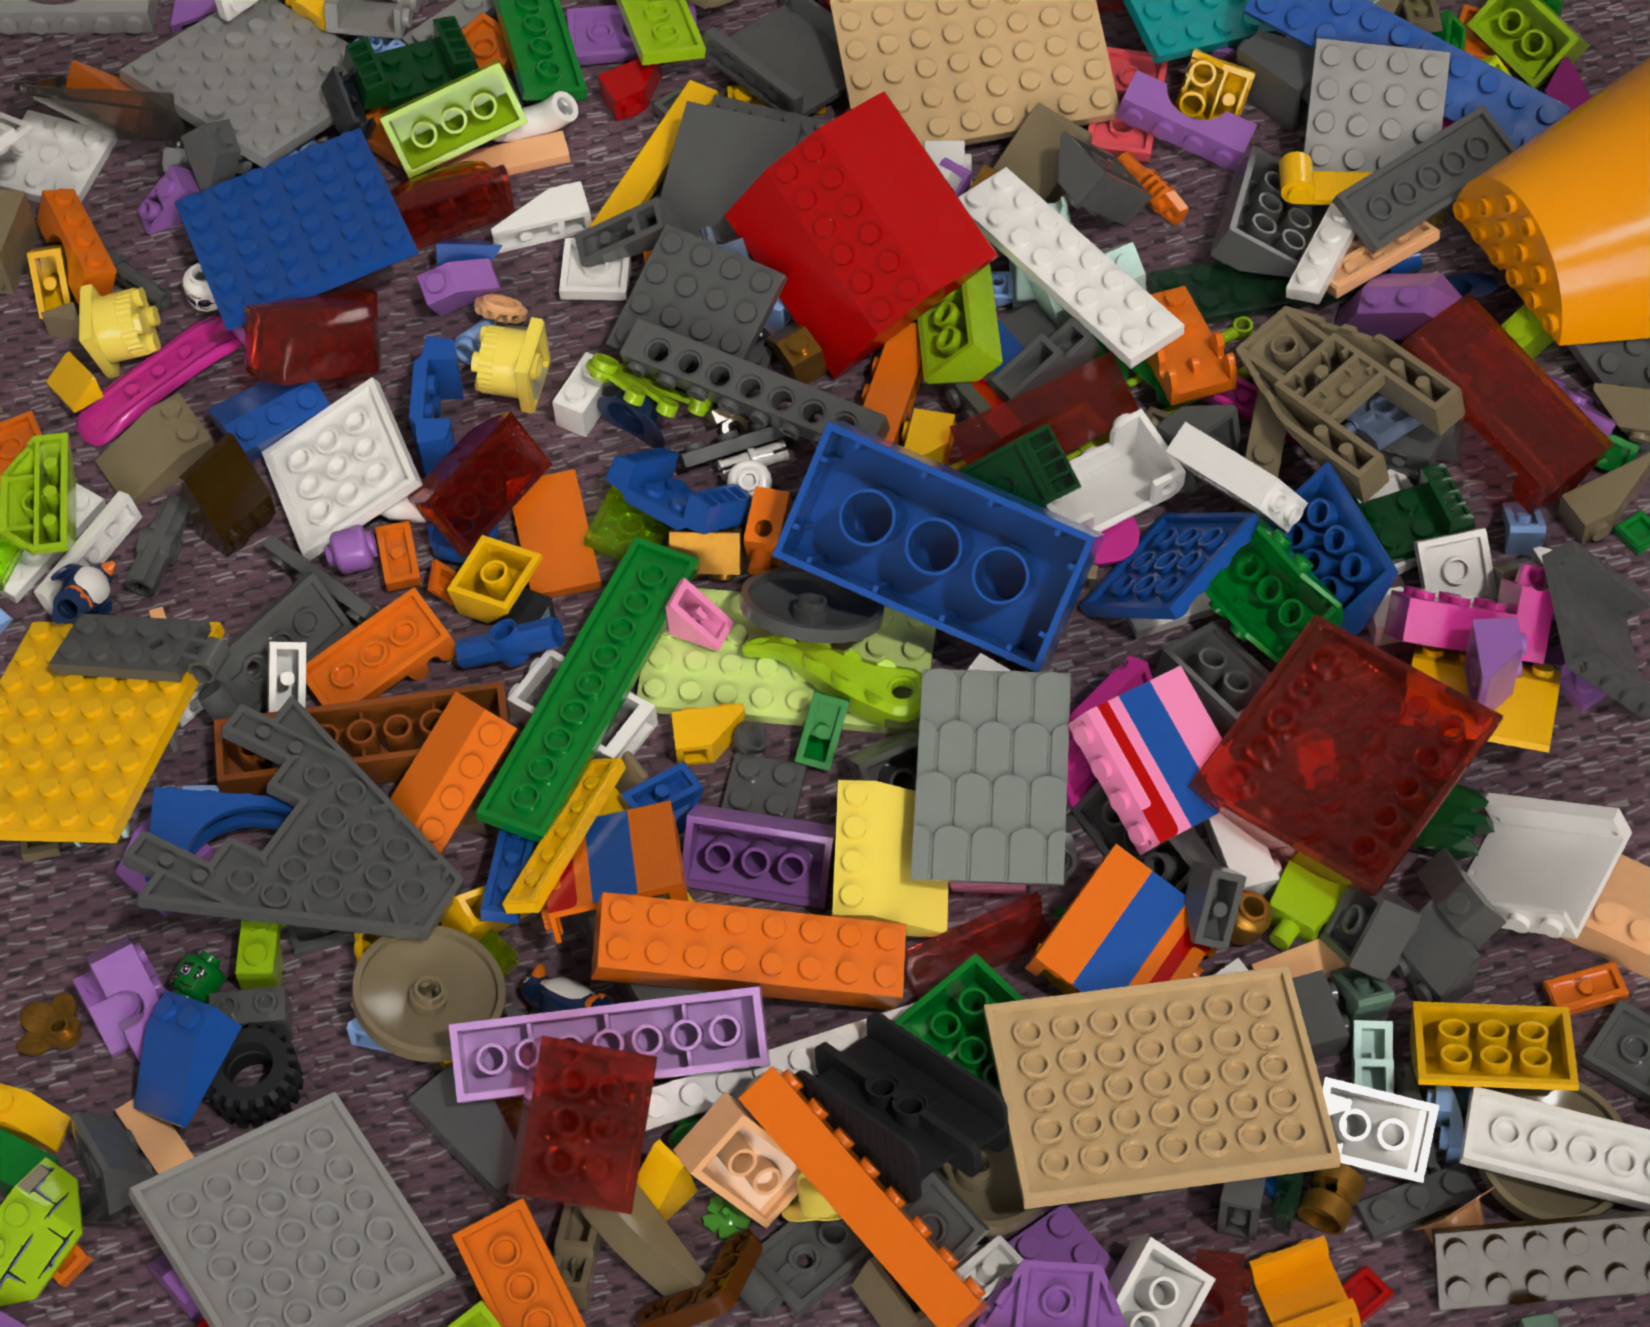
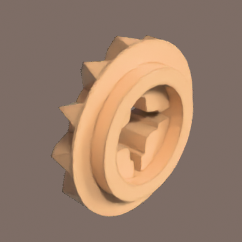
[474,294,528,324]

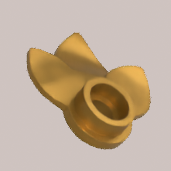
[15,992,82,1056]

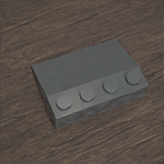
[1210,145,1330,278]

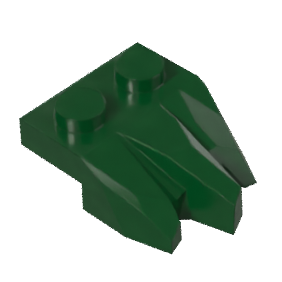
[1389,775,1495,860]

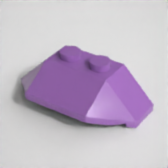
[1335,273,1473,340]

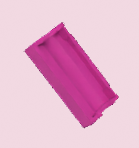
[1067,655,1153,808]

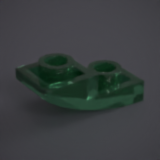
[1271,1172,1304,1237]

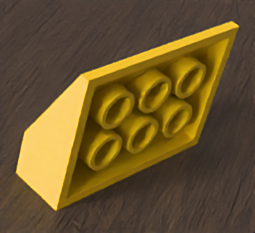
[1400,644,1562,753]
[1409,1001,1579,1091]

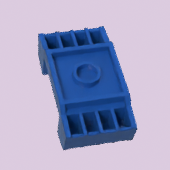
[409,336,464,482]
[605,447,751,535]

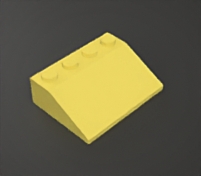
[832,780,949,937]

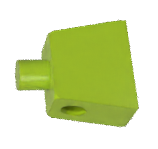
[1269,855,1347,950]

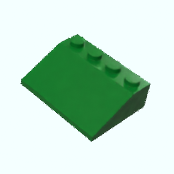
[894,953,1025,1092]

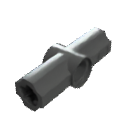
[125,495,191,598]

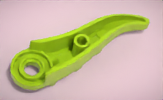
[742,635,923,728]

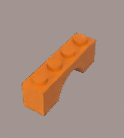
[36,188,117,304]

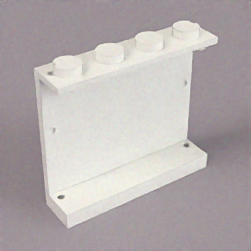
[1467,793,1632,939]

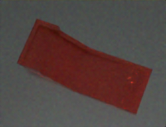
[950,351,1139,465]

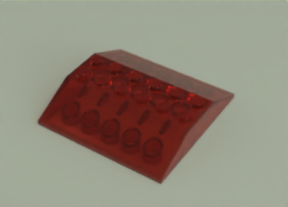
[1187,614,1503,896]

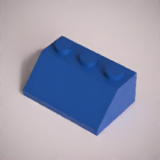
[207,363,330,462]

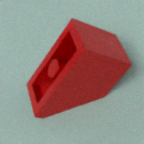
[598,58,662,122]

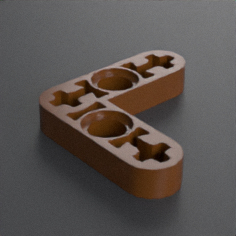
[635,1229,763,1327]

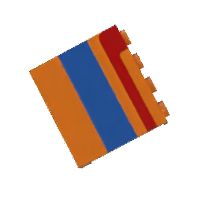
[536,800,689,944]
[1025,844,1218,993]

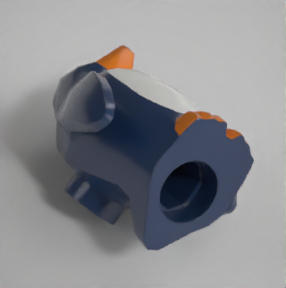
[50,561,116,623]
[521,964,611,1014]

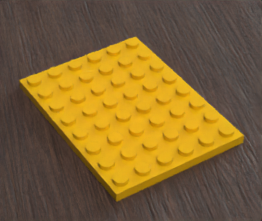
[0,622,225,843]

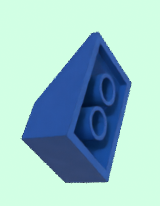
[134,990,242,1129]

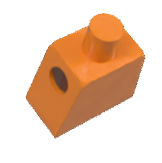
[743,486,793,575]

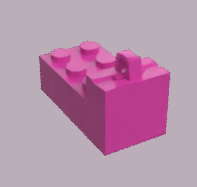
[1384,563,1554,664]

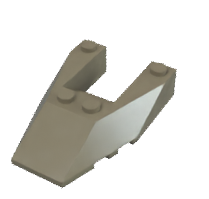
[1235,306,1465,503]

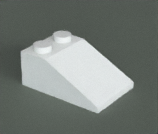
[1320,1077,1439,1183]

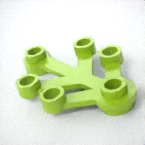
[586,353,715,418]

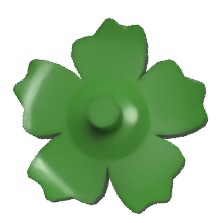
[702,1195,751,1240]

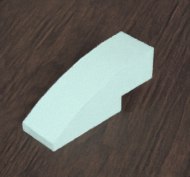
[1351,1020,1394,1094]

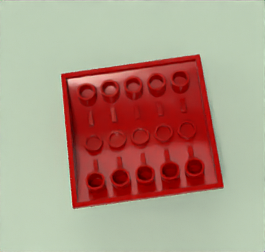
[724,91,999,380]

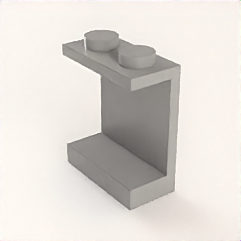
[324,0,420,39]

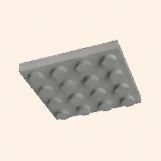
[1303,38,1450,172]

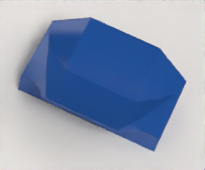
[621,761,703,834]

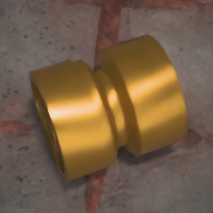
[1297,1163,1365,1235]

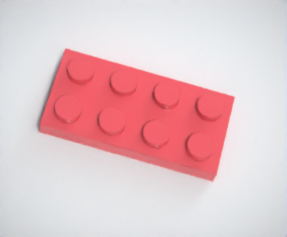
[1088,47,1169,163]

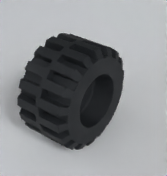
[206,1023,304,1129]

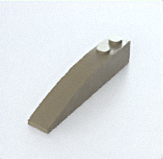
[1233,387,1287,520]
[541,1122,716,1327]

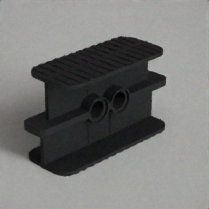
[795,1012,1009,1203]

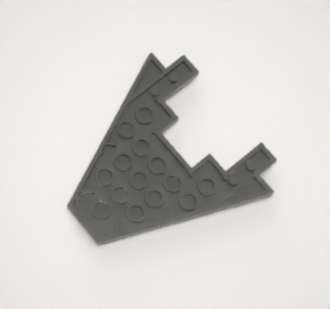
[123,696,464,941]

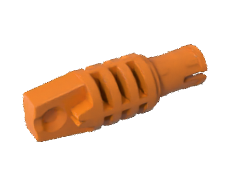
[1117,151,1189,226]

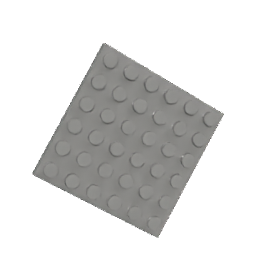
[120,0,350,168]
[128,1092,456,1327]

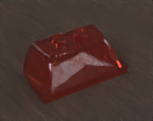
[390,161,515,250]
[245,289,382,385]
[407,411,553,557]

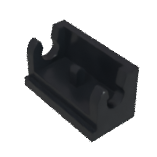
[321,66,376,140]

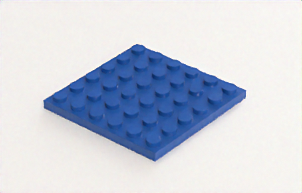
[175,128,419,331]

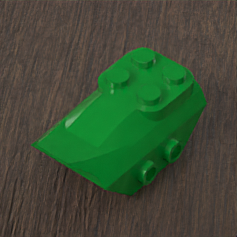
[1205,511,1344,668]

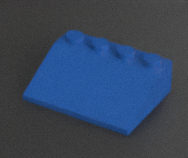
[1265,462,1398,646]

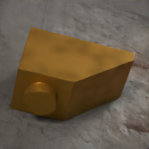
[766,322,828,384]

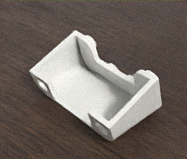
[1043,409,1186,532]

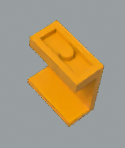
[1249,1235,1361,1327]

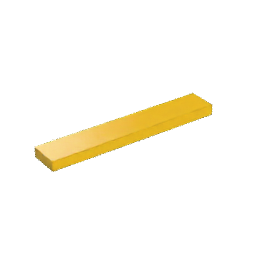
[589,80,719,228]
[502,758,626,914]

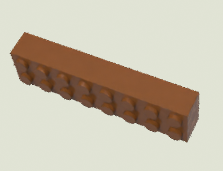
[214,681,513,797]

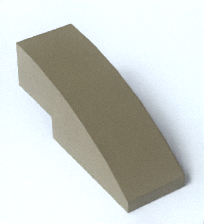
[554,1194,602,1310]

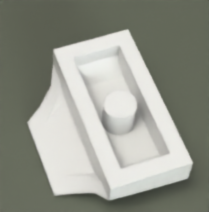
[956,1235,1024,1301]

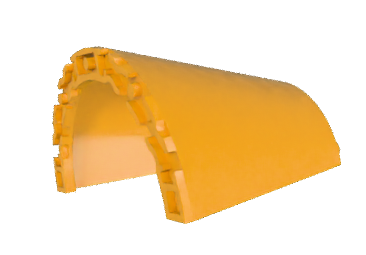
[1453,57,1650,346]

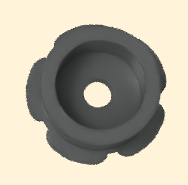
[733,721,766,756]

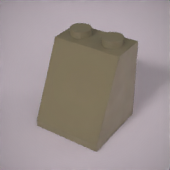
[993,102,1092,203]
[0,188,39,295]

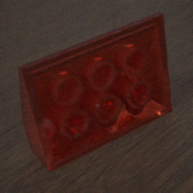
[507,1035,657,1215]

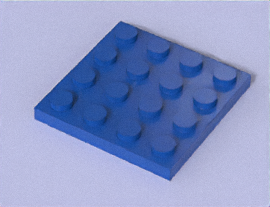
[1079,512,1260,620]

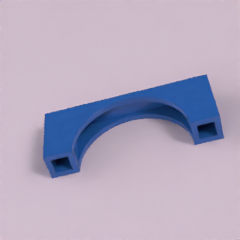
[145,787,295,882]

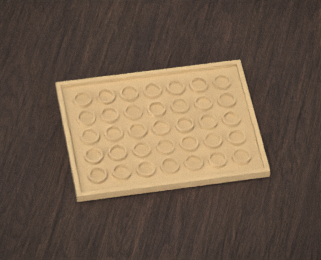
[829,0,1119,148]
[984,965,1341,1209]

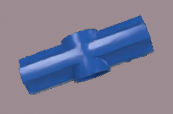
[455,617,565,669]

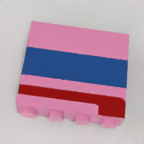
[1067,665,1254,856]

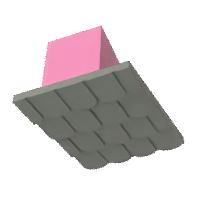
[911,668,1071,895]

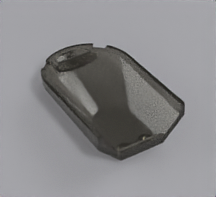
[13,73,197,147]

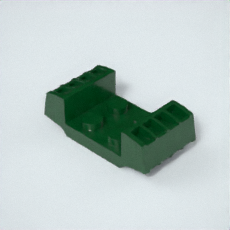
[343,16,479,110]
[958,423,1082,507]
[1350,463,1476,564]

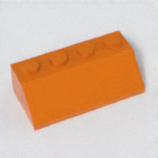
[390,691,519,855]

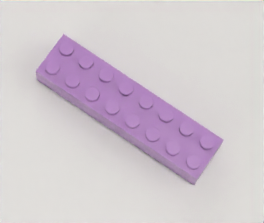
[449,986,771,1103]

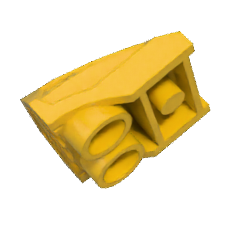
[1174,48,1256,120]

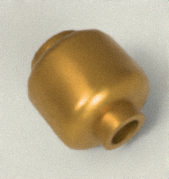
[1230,889,1273,946]

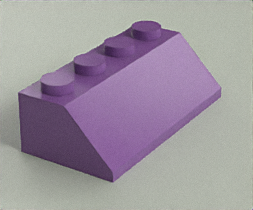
[682,804,836,909]

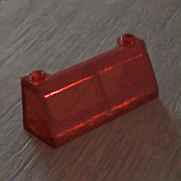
[1400,293,1614,515]

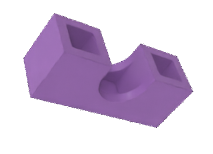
[85,936,164,1063]

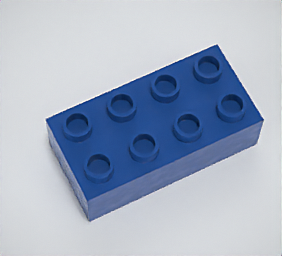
[772,421,1105,672]

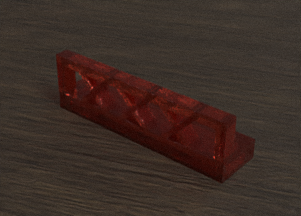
[904,891,1051,1000]

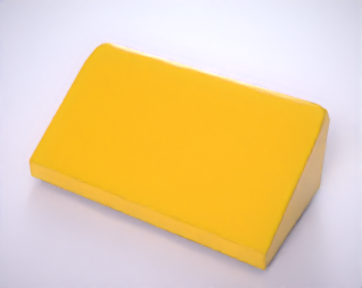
[46,351,104,413]

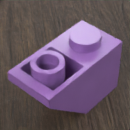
[137,165,200,234]

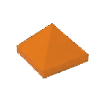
[427,559,458,605]

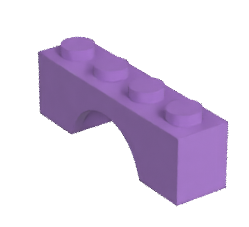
[1115,70,1257,171]

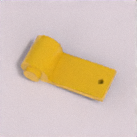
[1279,151,1373,205]

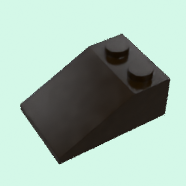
[179,432,276,558]

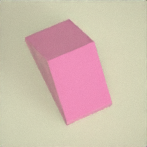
[665,578,734,651]

